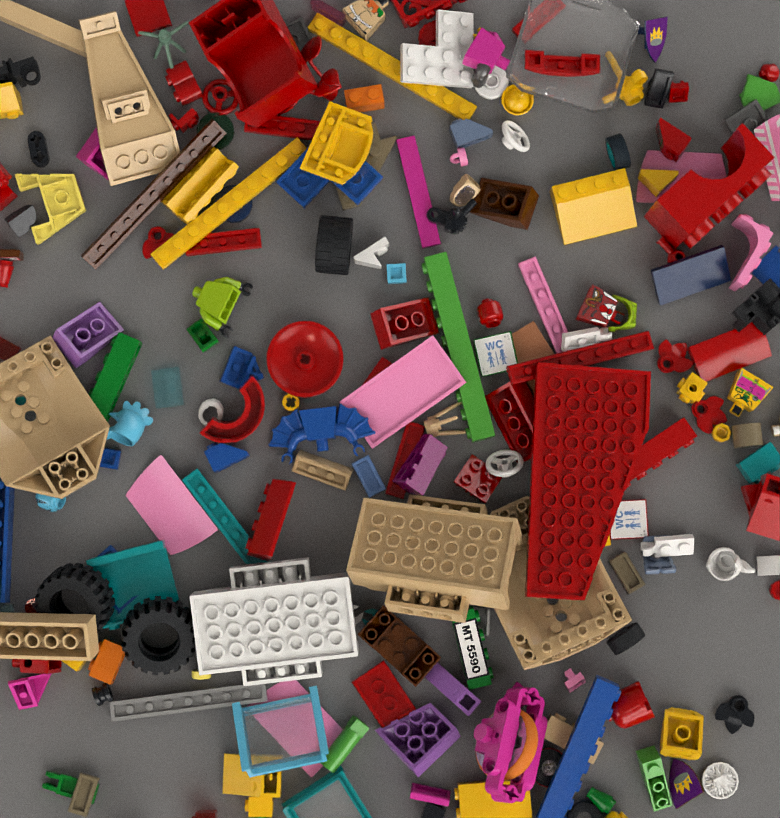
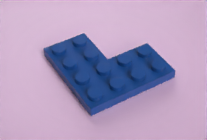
[276,147,383,209]

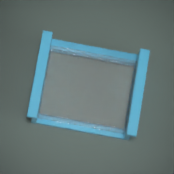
[232,686,329,778]

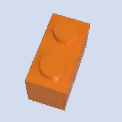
[344,84,384,113]
[88,638,125,685]

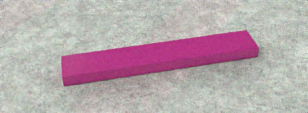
[396,135,441,249]

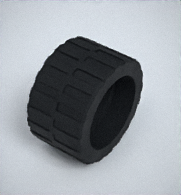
[315,215,353,275]

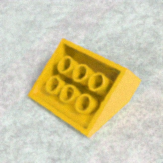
[549,168,637,245]

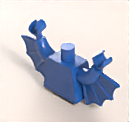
[268,404,375,464]

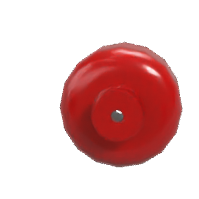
[759,64,779,82]

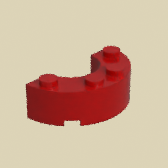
[199,375,265,443]

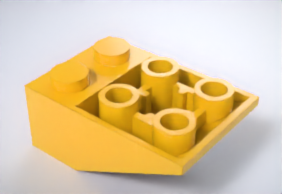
[222,753,283,798]

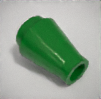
[586,787,616,814]

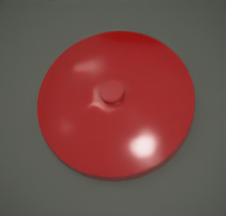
[267,321,344,398]

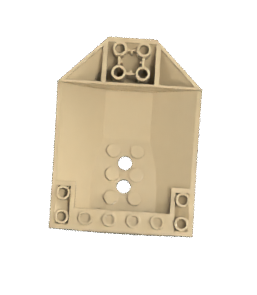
[0,335,110,499]
[490,496,632,670]

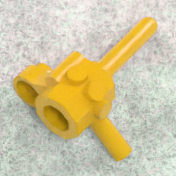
[602,51,648,106]

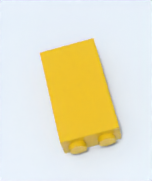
[454,780,532,818]

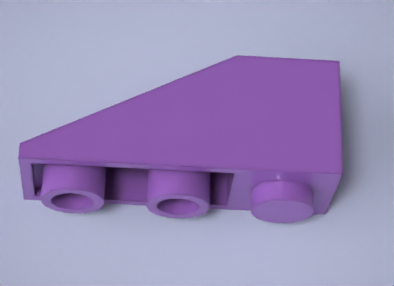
[425,662,482,716]

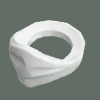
[198,398,224,425]

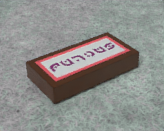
[0,249,24,261]

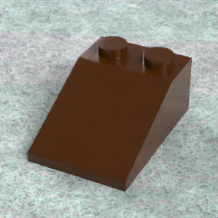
[470,178,539,230]

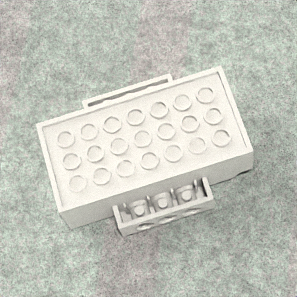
[190,557,359,686]

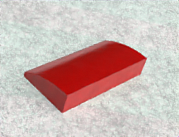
[687,322,772,382]

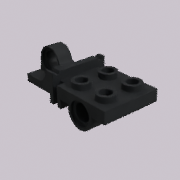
[0,56,41,88]
[732,278,780,335]

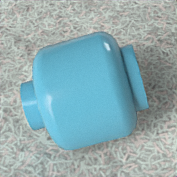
[36,493,66,512]

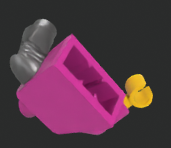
[462,27,511,88]

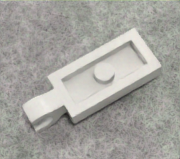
[561,327,612,352]
[640,534,694,557]

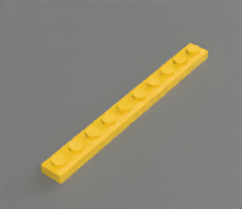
[308,13,477,120]
[151,137,307,270]

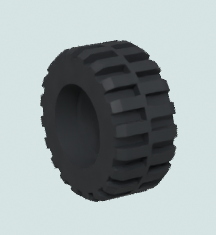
[35,563,115,633]
[121,596,196,675]

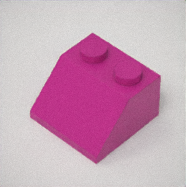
[76,127,109,181]

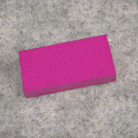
[410,783,450,807]

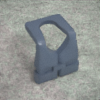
[642,535,676,575]

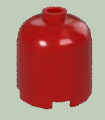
[609,681,655,729]

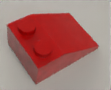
[370,297,439,350]

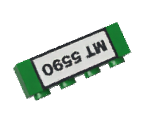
[452,606,494,690]

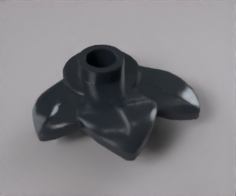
[715,695,755,734]

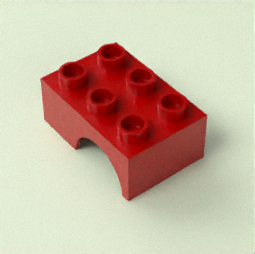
[189,0,318,128]
[644,123,775,250]

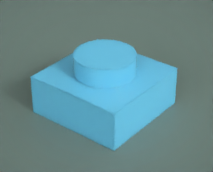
[386,263,407,284]

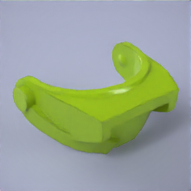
[608,295,637,332]

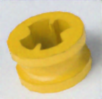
[282,394,300,412]

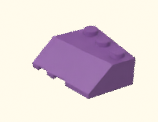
[375,703,461,777]

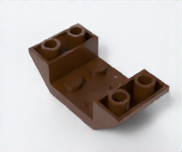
[357,605,442,687]

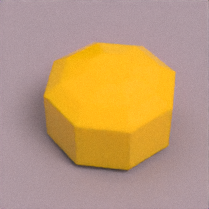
[711,423,732,443]

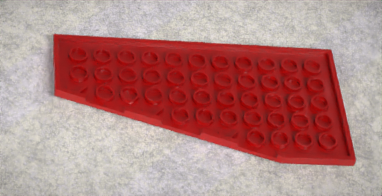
[525,362,651,601]

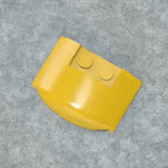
[300,101,373,185]

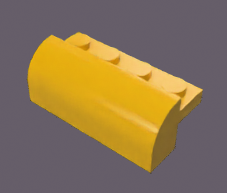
[161,147,239,225]

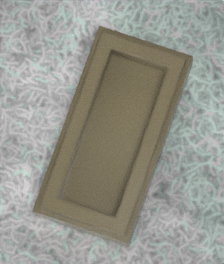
[608,551,646,595]
[68,772,100,817]

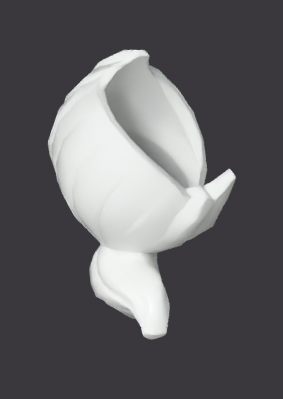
[706,547,755,581]

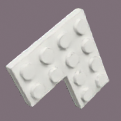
[400,10,474,89]

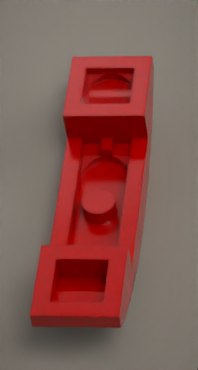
[525,50,600,77]

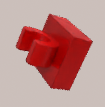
[668,81,689,103]

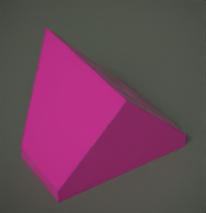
[8,673,52,710]

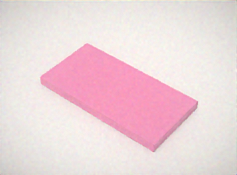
[340,335,467,449]

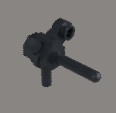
[427,199,477,234]

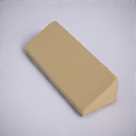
[292,450,353,491]

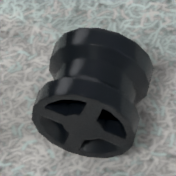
[92,683,114,706]

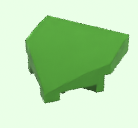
[739,74,780,111]

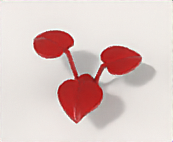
[279,35,342,116]

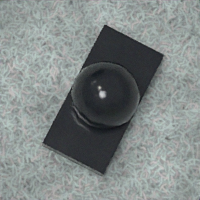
[644,68,674,109]

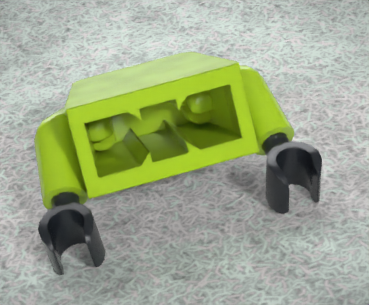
[192,277,253,337]

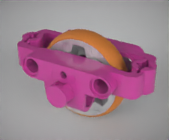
[474,687,548,803]

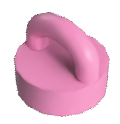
[450,147,468,167]

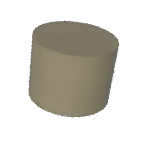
[731,423,763,449]

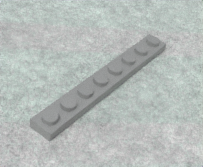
[109,684,268,722]

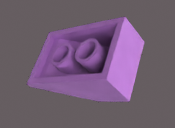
[52,302,124,368]

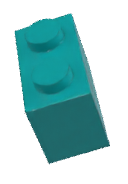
[736,442,780,484]

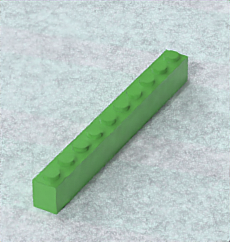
[421,252,495,443]

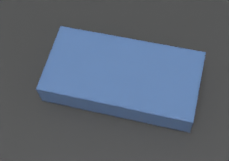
[352,455,386,498]

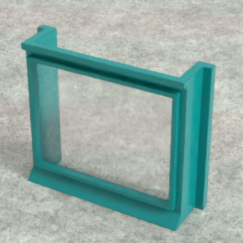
[281,765,372,818]

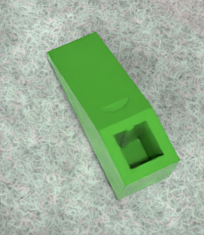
[636,745,673,811]

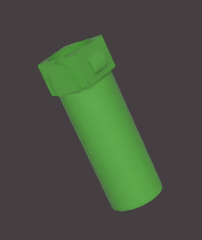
[321,715,370,773]

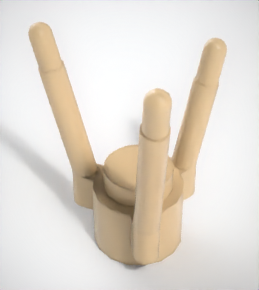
[423,402,466,437]

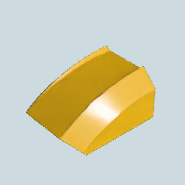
[659,707,704,760]

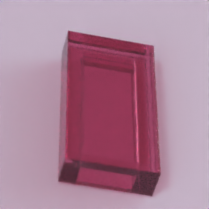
[310,0,346,27]

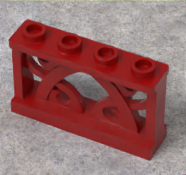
[390,0,467,28]

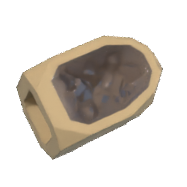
[450,174,481,207]

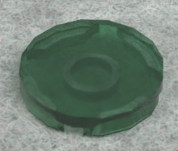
[197,112,235,150]

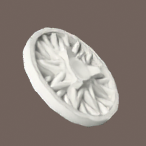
[475,66,509,100]
[701,762,739,799]

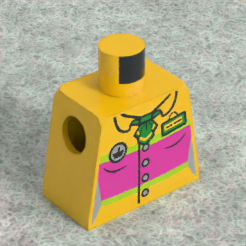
[727,368,773,417]

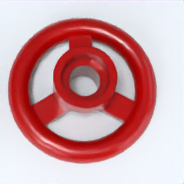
[202,79,238,115]

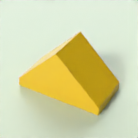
[638,169,679,197]

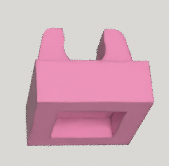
[564,668,586,693]

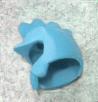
[107,401,153,447]

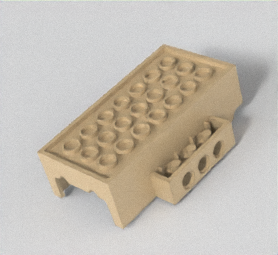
[346,494,523,623]

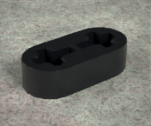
[28,131,50,168]

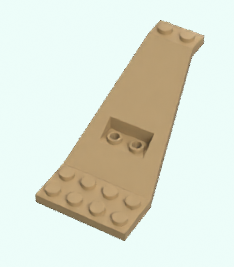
[79,11,180,186]

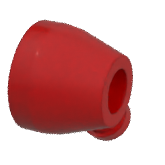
[656,236,686,263]

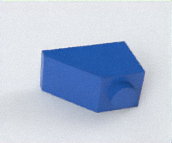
[204,442,250,473]

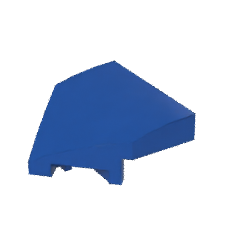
[219,346,264,389]

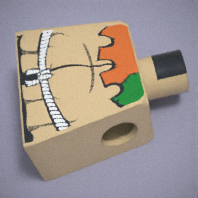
[342,0,389,41]

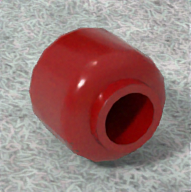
[477,298,504,328]

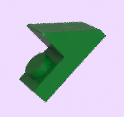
[186,318,219,353]

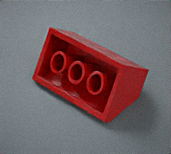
[485,382,534,464]
[245,479,296,562]

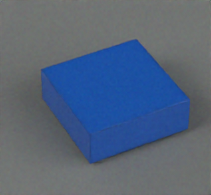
[100,448,121,470]

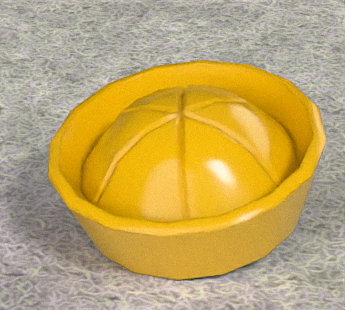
[501,84,534,115]

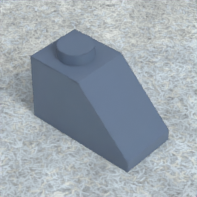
[449,119,493,149]

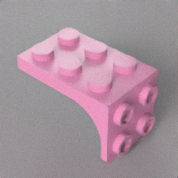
[729,214,773,291]

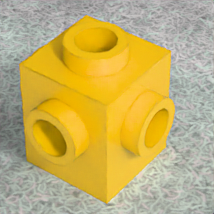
[676,372,708,404]

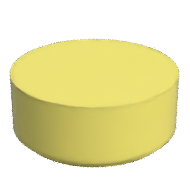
[192,669,211,680]

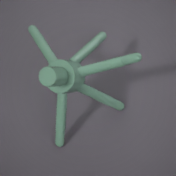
[138,21,188,69]

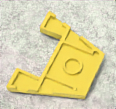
[15,174,86,245]

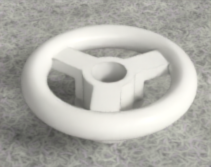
[502,120,530,152]
[485,449,524,478]

